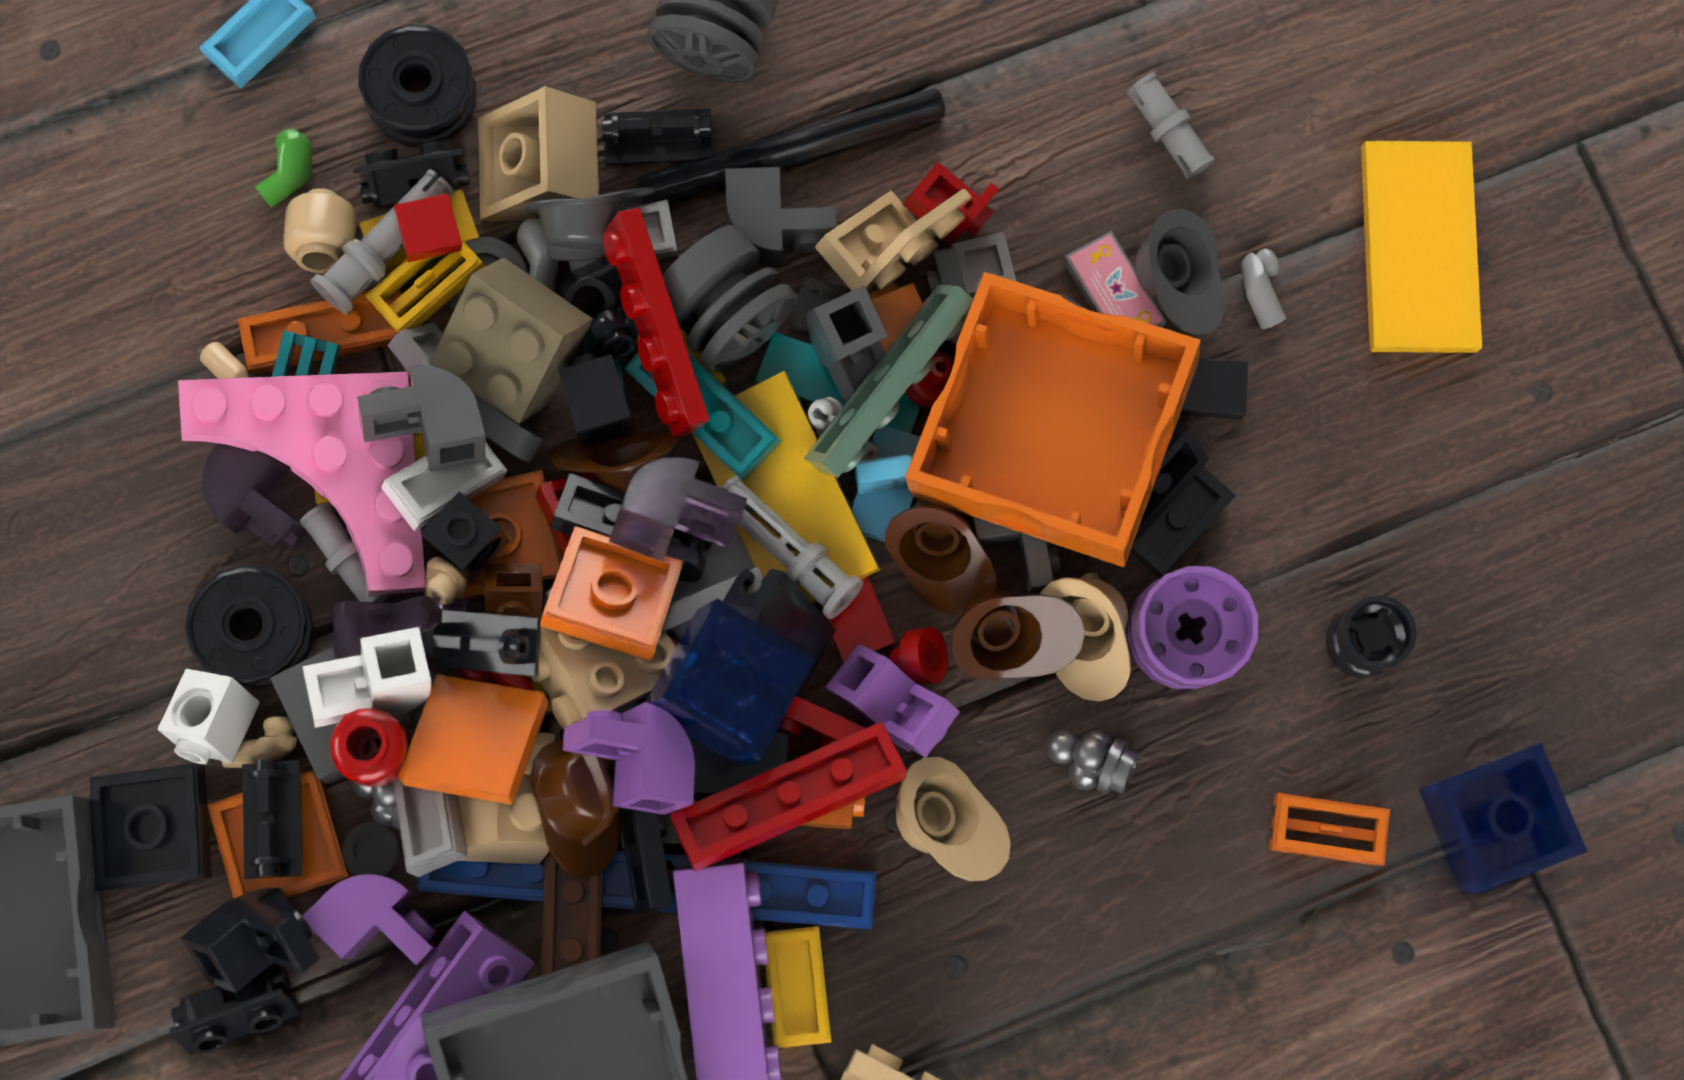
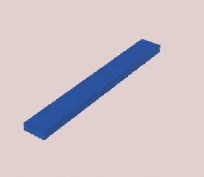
[417,850,877,930]

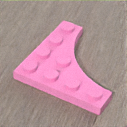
[178,372,426,596]

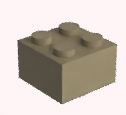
[429,257,593,425]

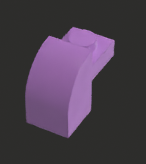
[825,644,960,758]
[563,702,695,815]
[302,874,438,966]

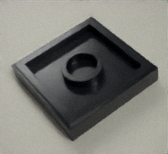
[90,763,212,892]

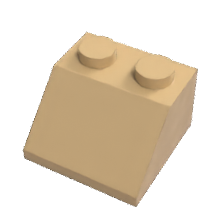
[478,86,600,222]
[457,733,555,865]

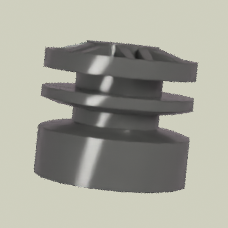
[647,0,779,82]
[662,225,798,372]

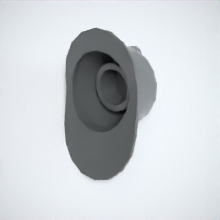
[524,187,655,261]
[1135,208,1224,336]

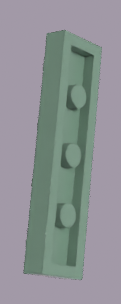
[804,284,973,477]

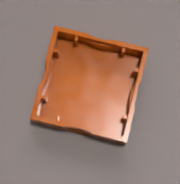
[905,272,1201,567]

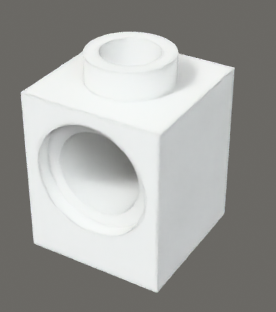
[157,669,260,764]

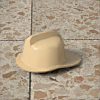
[1040,572,1131,702]
[895,757,1011,881]

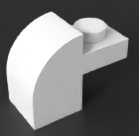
[303,627,431,728]

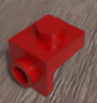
[902,162,999,245]

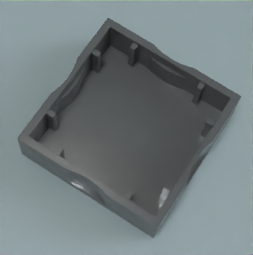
[0,795,116,1046]
[421,942,688,1080]

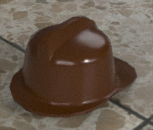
[550,431,680,501]
[885,498,997,616]
[951,591,1085,680]
[530,740,620,877]

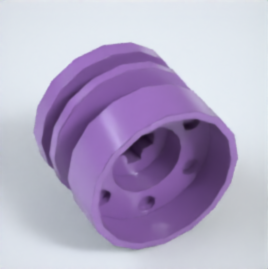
[1126,566,1258,689]

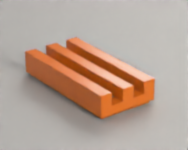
[1268,793,1390,866]

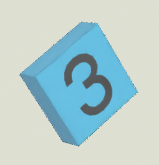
[855,454,912,495]

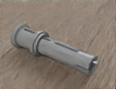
[310,169,455,315]
[713,476,864,619]

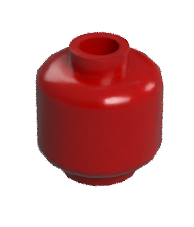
[330,707,412,787]

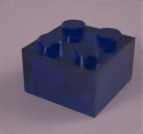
[645,598,815,766]
[1418,743,1588,895]

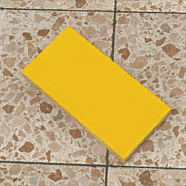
[1361,141,1482,353]
[692,371,881,604]

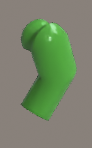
[255,129,313,209]

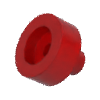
[905,350,954,408]
[890,627,948,685]

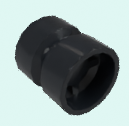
[1326,595,1417,679]

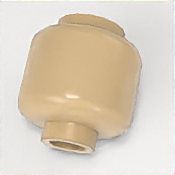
[284,188,357,273]

